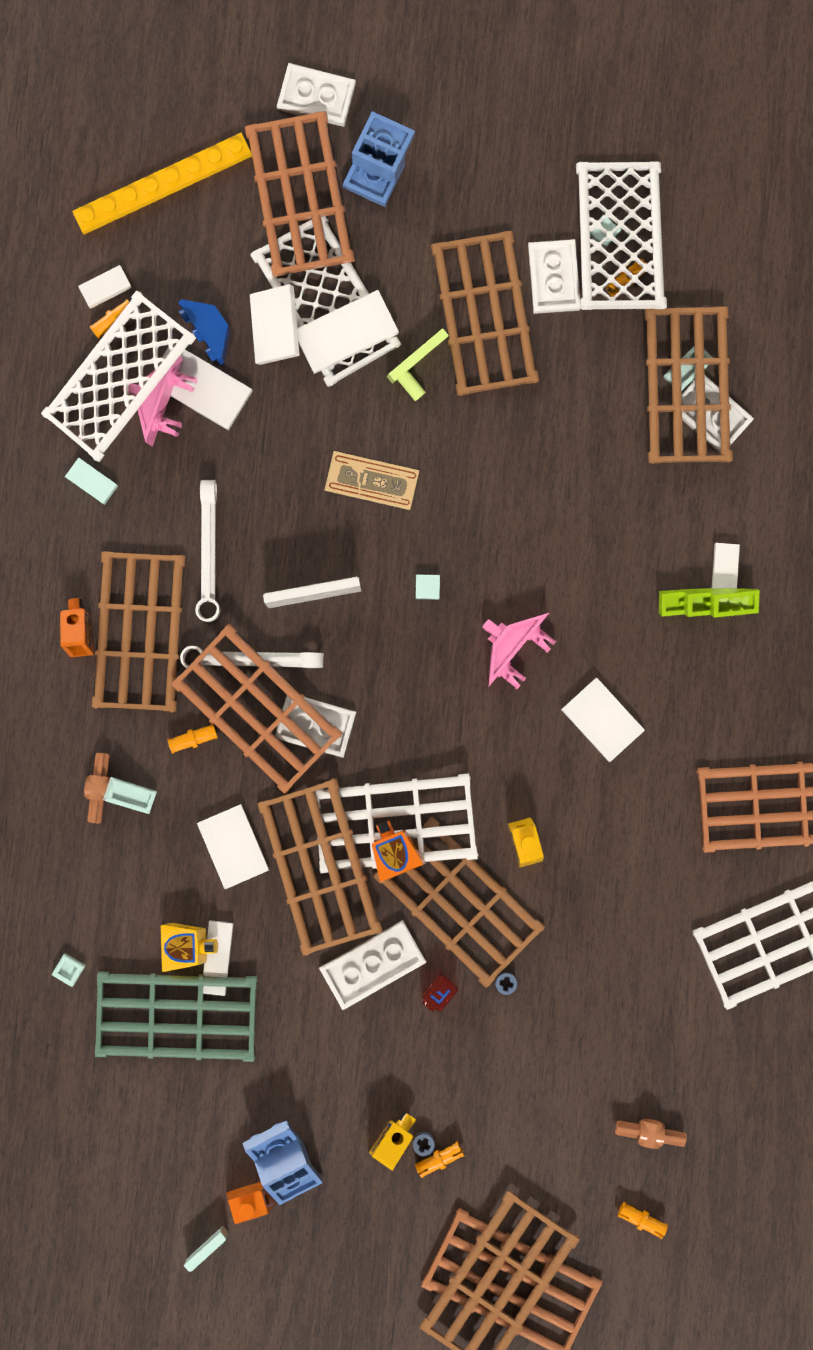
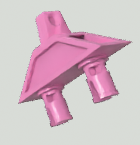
[123,355,197,447]
[482,613,557,689]

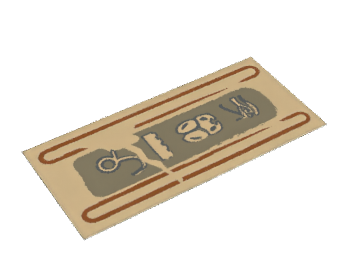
[324,451,419,510]

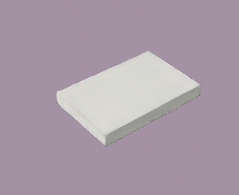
[277,63,356,127]
[528,239,581,314]
[250,284,299,365]
[682,376,754,454]
[561,678,645,762]
[275,695,356,758]
[197,804,269,889]

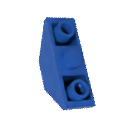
[178,299,230,365]

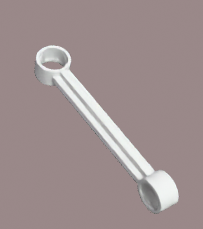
[195,480,221,622]
[180,646,324,668]

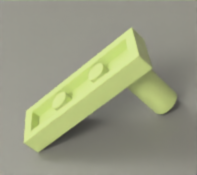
[386,328,449,401]

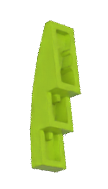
[659,588,760,618]

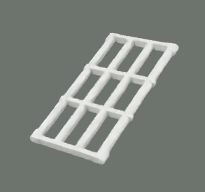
[314,773,478,873]
[692,881,813,1010]

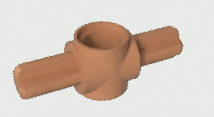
[84,753,111,824]
[615,1119,687,1149]

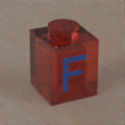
[421,972,459,1013]

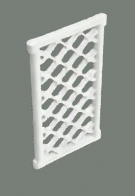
[576,162,667,310]
[251,216,401,387]
[41,290,196,462]

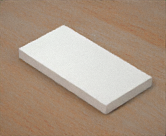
[297,290,399,374]
[162,347,253,431]
[263,577,361,608]
[319,920,426,1010]

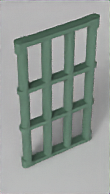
[95,971,258,1062]

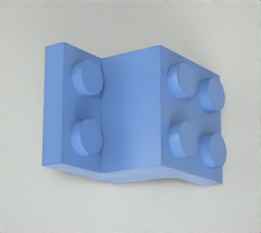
[343,111,415,207]
[243,1121,323,1205]

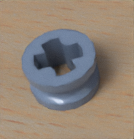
[495,972,517,995]
[413,1131,434,1156]

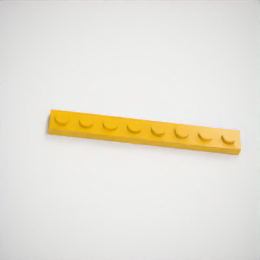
[72,133,252,235]

